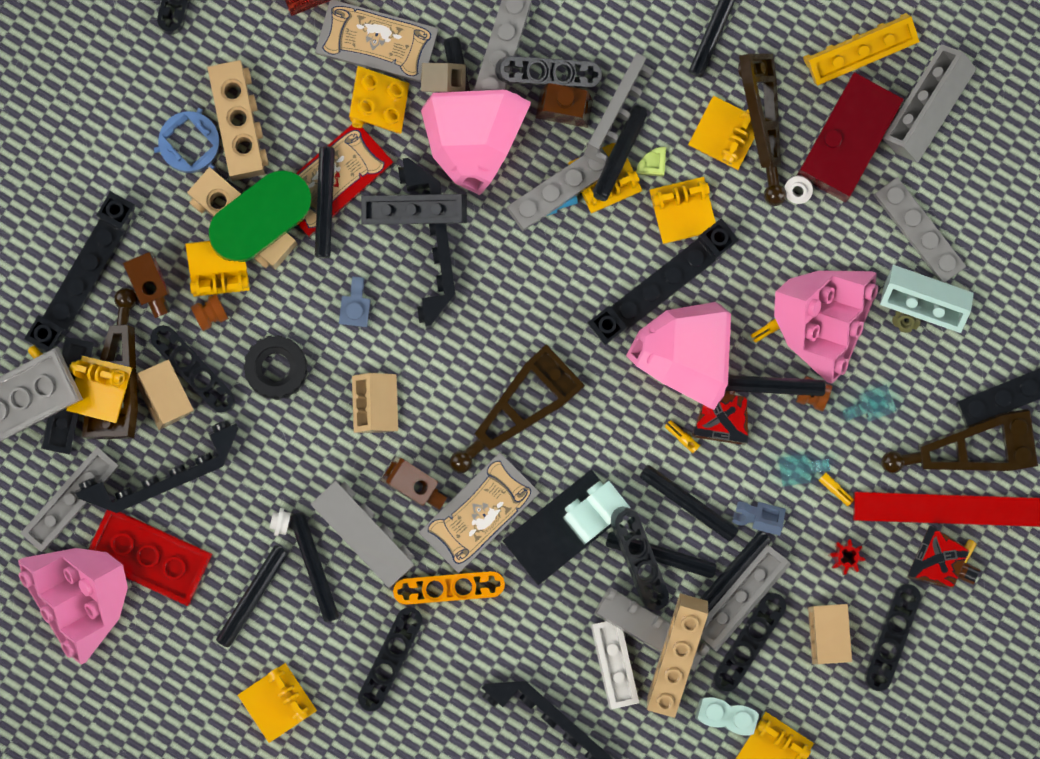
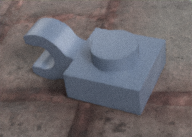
[339,276,371,328]
[732,501,786,536]

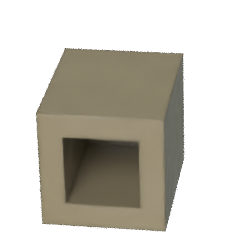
[421,63,466,93]

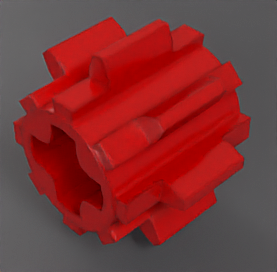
[828,539,865,575]

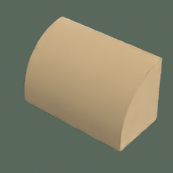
[137,359,194,430]
[352,373,398,433]
[808,604,852,664]

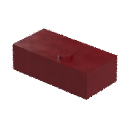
[796,72,904,203]

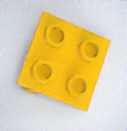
[349,66,409,134]
[688,95,755,170]
[568,143,642,214]
[649,177,716,244]
[185,241,250,297]
[66,356,132,423]
[237,663,317,743]
[735,712,814,759]

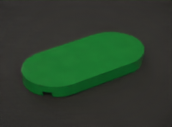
[209,171,311,262]

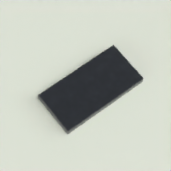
[502,469,625,585]

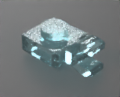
[842,385,897,422]
[778,454,830,487]

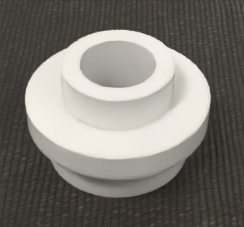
[784,175,813,204]
[269,508,291,536]

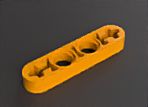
[393,571,505,605]

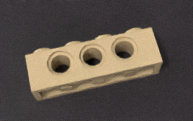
[207,60,269,181]
[187,167,297,270]
[647,593,708,718]

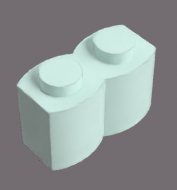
[563,481,631,545]
[695,697,759,735]

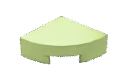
[636,147,666,176]

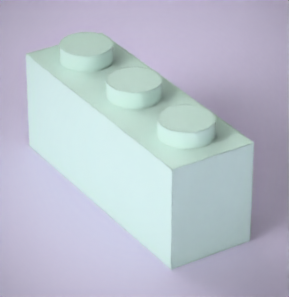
[880,265,974,333]

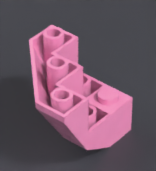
[421,90,531,195]
[774,271,878,384]
[626,302,731,410]
[18,548,128,665]

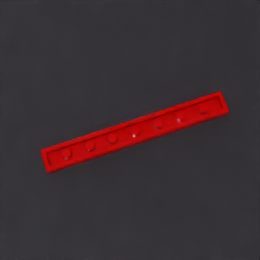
[853,492,1040,527]

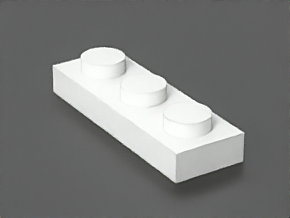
[591,621,639,710]

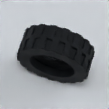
[244,335,308,400]

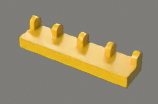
[803,13,920,86]

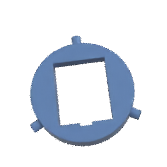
[154,108,220,173]

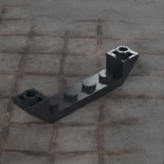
[398,158,456,330]
[24,191,136,352]
[587,218,739,346]
[75,420,238,513]
[482,681,613,759]

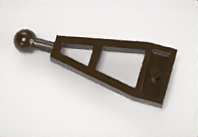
[738,54,786,206]
[82,288,138,439]
[450,344,585,473]
[881,409,1038,474]

